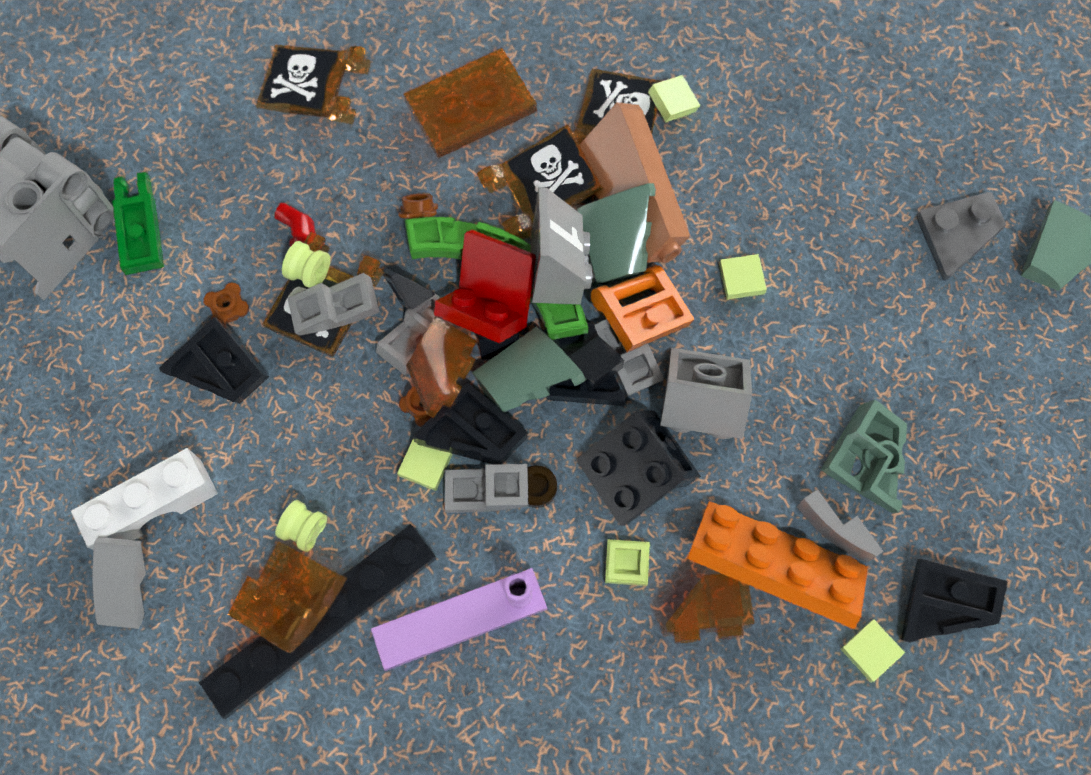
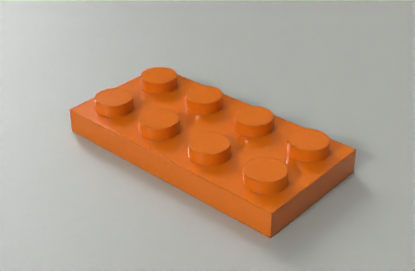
[687,501,868,629]

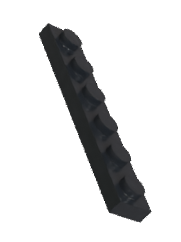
[199,524,437,719]

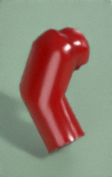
[274,202,316,248]

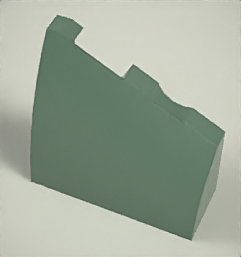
[577,183,656,284]
[1021,200,1091,291]
[472,327,586,412]
[821,399,907,514]

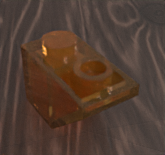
[406,316,477,418]
[663,573,755,644]

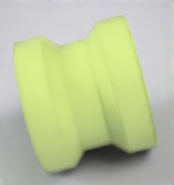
[282,241,330,288]
[275,500,327,552]

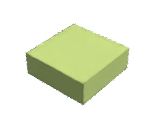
[648,75,700,122]
[719,254,767,300]
[397,438,453,491]
[605,539,650,586]
[841,619,905,683]

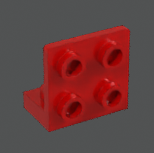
[434,230,536,344]

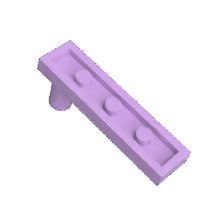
[371,568,547,671]

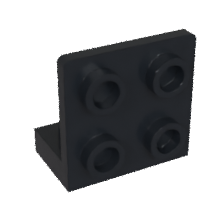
[577,410,701,526]

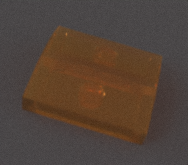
[227,541,347,653]

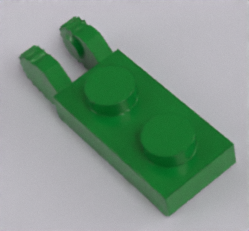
[112,171,164,275]

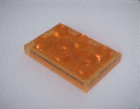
[404,48,537,159]

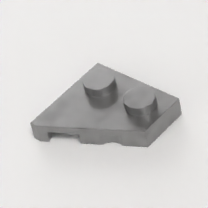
[916,192,1006,280]

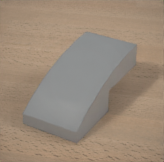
[287,273,380,335]
[376,290,453,376]
[594,319,665,397]
[445,464,528,513]
[797,489,884,563]
[93,537,146,629]

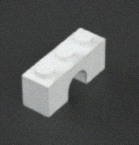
[71,448,218,550]

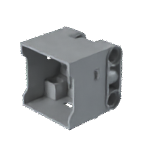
[0,115,115,300]

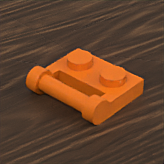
[591,265,695,352]

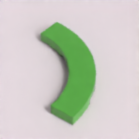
[405,217,588,340]

